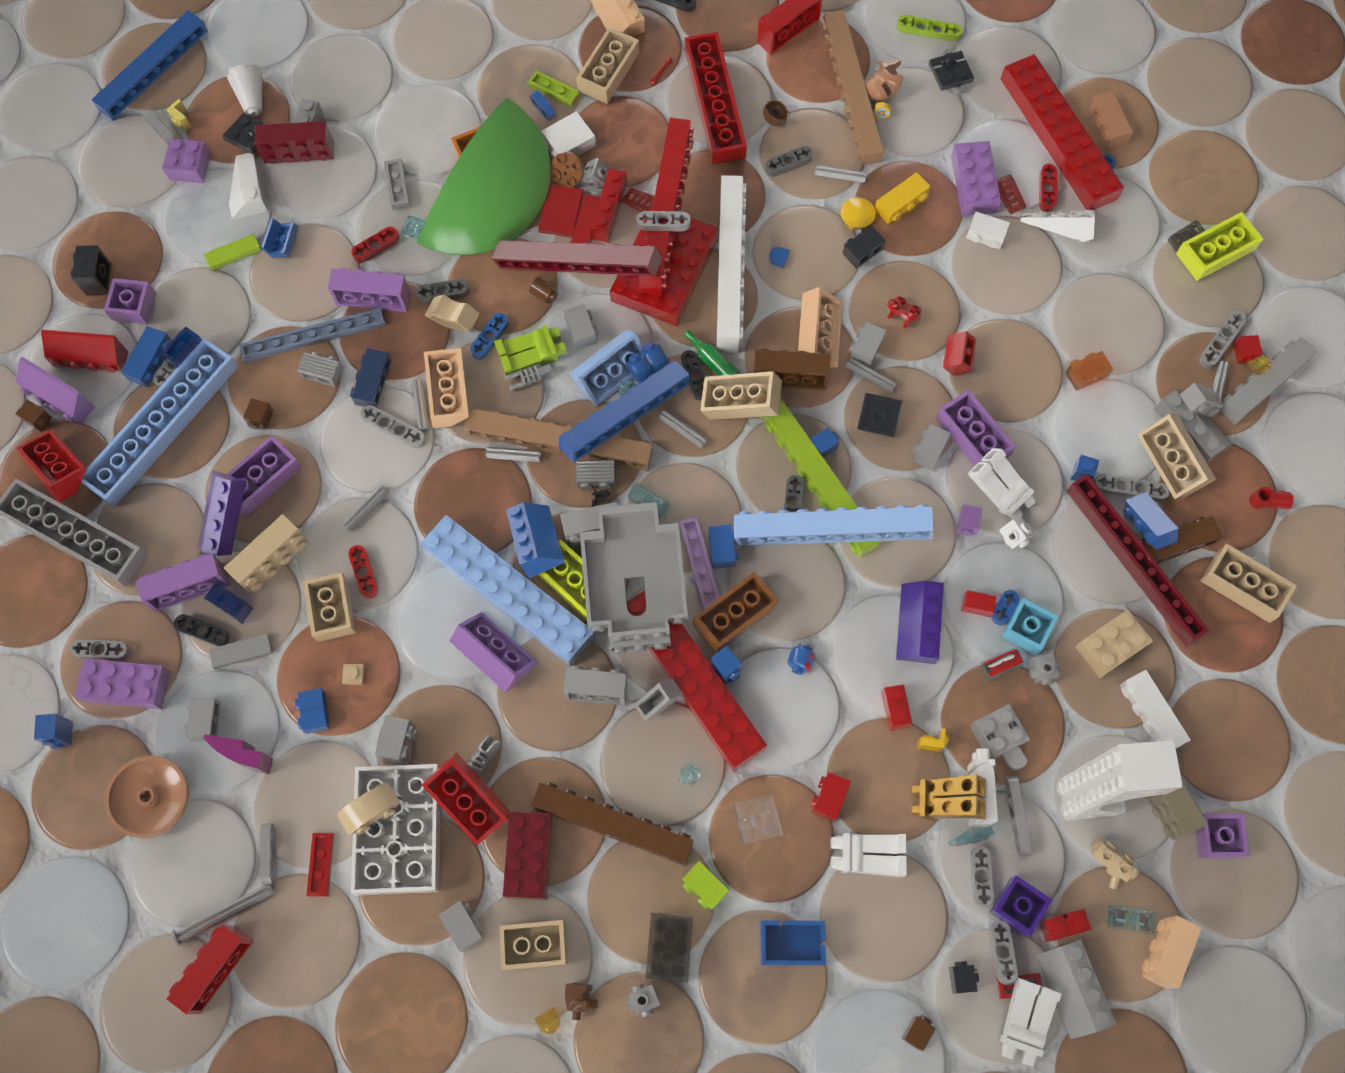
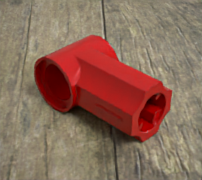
[1249,487,1294,510]

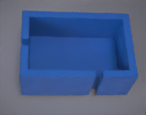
[760,920,826,966]

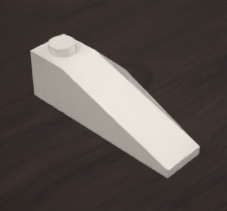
[229,153,268,220]
[1021,210,1095,242]

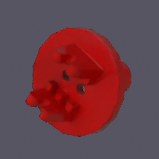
[887,296,922,328]

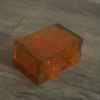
[1065,351,1113,391]

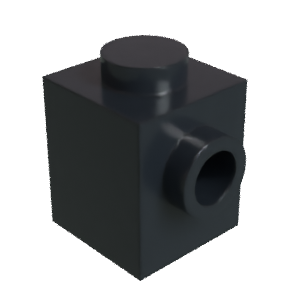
[949,961,979,994]

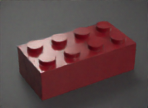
[255,121,334,164]
[502,812,553,900]

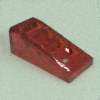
[997,174,1027,215]
[621,187,654,212]

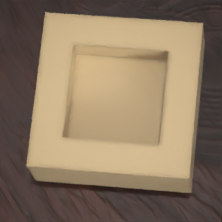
[342,664,365,685]

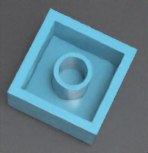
[1001,598,1059,656]

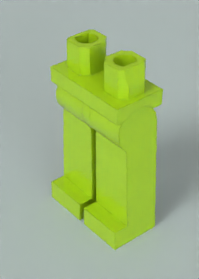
[494,325,567,375]

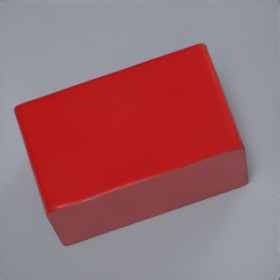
[961,590,997,617]

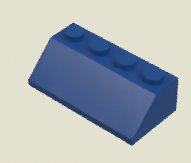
[506,502,565,578]

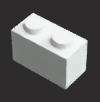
[966,212,1010,249]

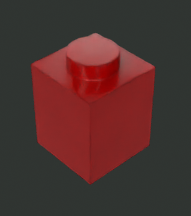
[1233,335,1263,365]

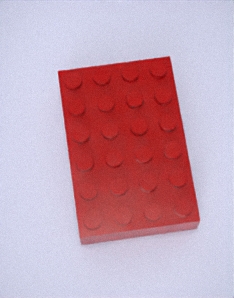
[610,204,719,327]

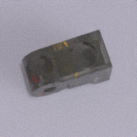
[1167,220,1205,252]

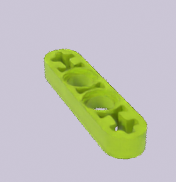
[897,15,963,41]

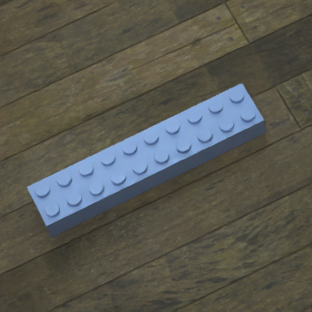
[81,338,238,507]
[734,504,933,546]
[420,515,595,667]

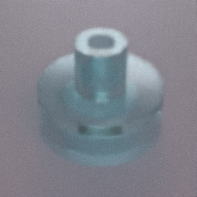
[617,380,636,395]
[679,763,700,785]

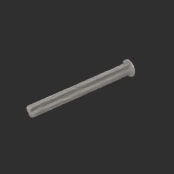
[172,884,275,946]

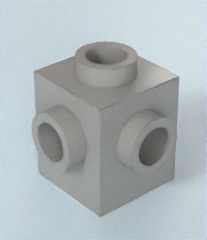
[582,157,611,189]
[1029,653,1060,686]
[626,984,660,1018]

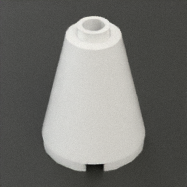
[227,64,262,116]

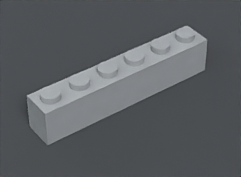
[1219,337,1317,425]

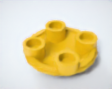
[840,197,876,230]

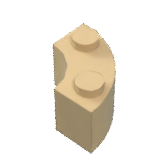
[425,295,480,332]
[337,782,400,836]

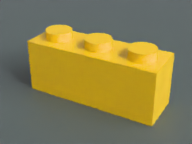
[875,172,931,224]

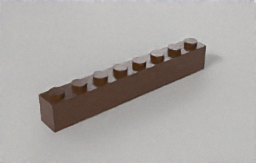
[531,781,693,866]

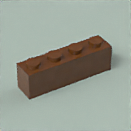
[1141,516,1223,564]

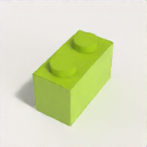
[682,861,729,911]

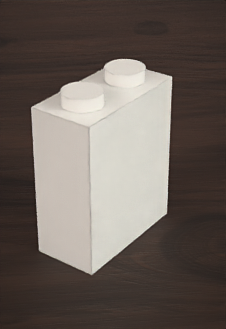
[541,111,596,159]

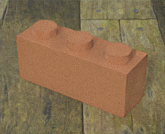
[1089,90,1133,148]

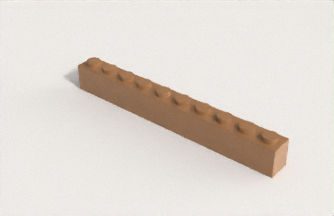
[821,10,884,166]
[464,407,653,471]

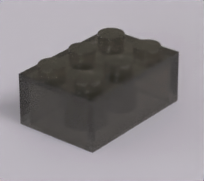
[645,912,693,983]

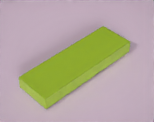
[527,70,580,107]
[204,233,262,271]

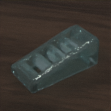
[401,214,425,239]

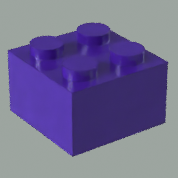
[990,875,1052,937]

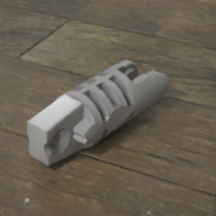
[504,363,553,392]
[467,735,502,776]

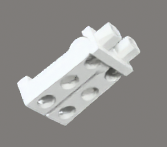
[968,448,1036,520]
[967,749,998,827]
[830,833,907,877]
[1000,977,1062,1067]

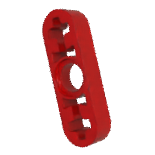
[1039,164,1057,212]
[351,227,399,263]
[348,545,379,599]

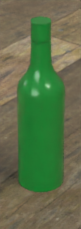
[684,330,740,376]

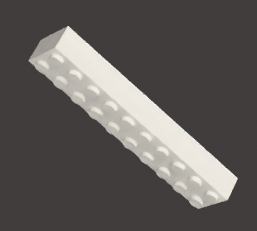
[716,176,746,354]

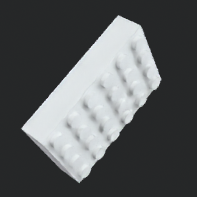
[351,764,441,895]

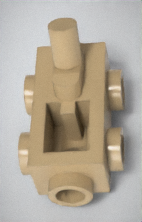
[1090,838,1140,889]

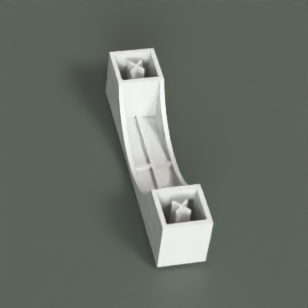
[1056,740,1183,821]

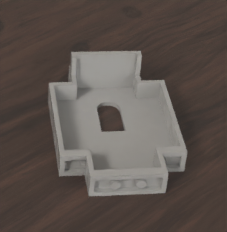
[580,502,688,654]

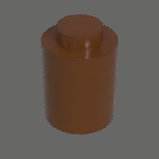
[529,277,558,304]

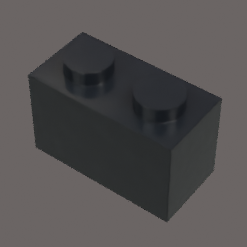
[843,226,886,268]

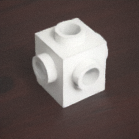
[999,517,1035,549]

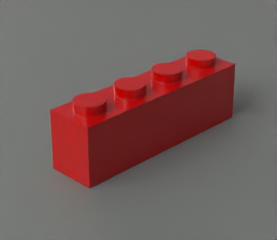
[590,168,627,243]

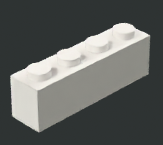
[1120,670,1191,749]

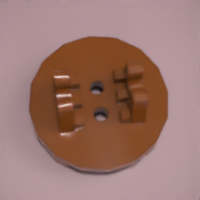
[550,152,584,187]

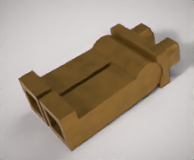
[911,774,986,821]

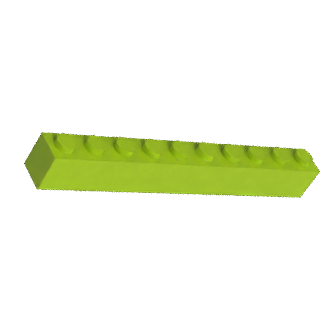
[759,397,881,558]

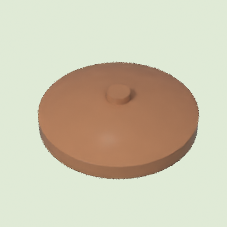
[104,755,189,839]

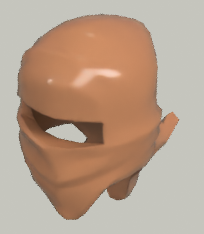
[865,60,903,103]

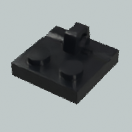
[929,50,974,91]
[222,113,267,154]
[857,393,902,438]

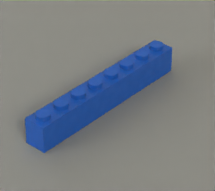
[91,10,208,121]
[559,360,690,463]

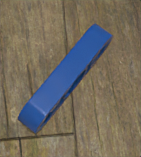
[470,313,509,360]

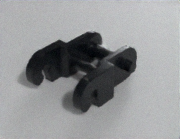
[592,489,611,507]

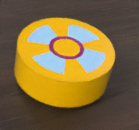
[873,102,891,119]

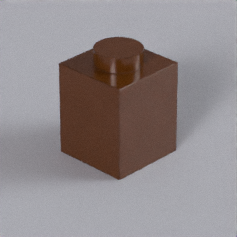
[243,398,274,430]
[15,399,52,432]
[901,1015,936,1051]

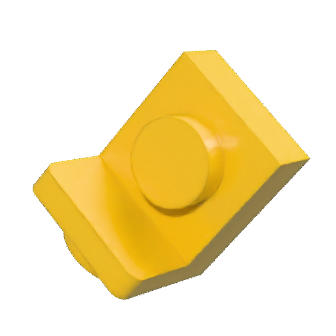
[917,728,949,752]

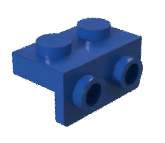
[261,219,298,258]

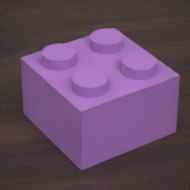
[162,138,211,183]
[104,278,156,324]
[1196,814,1250,859]

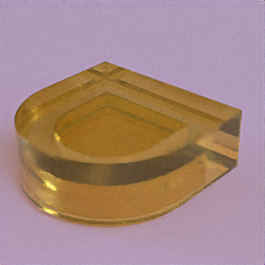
[1247,356,1271,375]
[534,1008,560,1034]

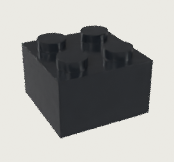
[70,245,112,296]

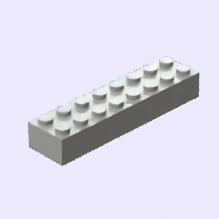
[0,478,148,587]

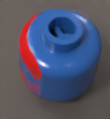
[787,644,816,675]

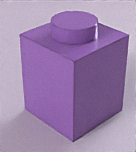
[957,504,982,536]

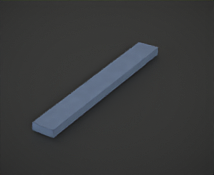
[239,308,386,363]

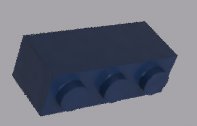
[350,348,392,408]

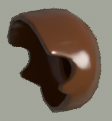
[763,100,789,126]

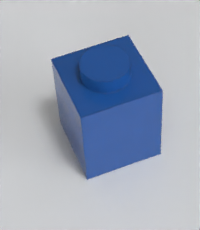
[810,427,839,458]
[1070,454,1100,481]

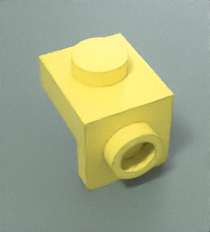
[167,99,191,131]

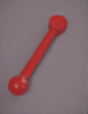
[650,57,672,86]

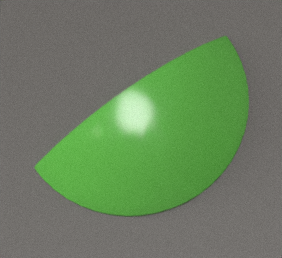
[417,98,551,255]

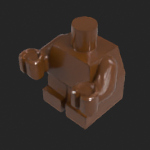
[565,983,598,1020]

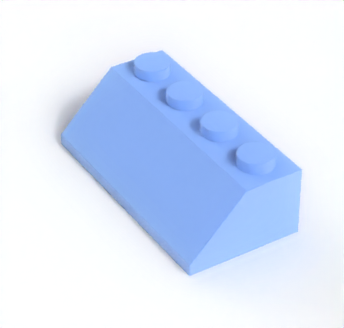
[570,330,643,406]

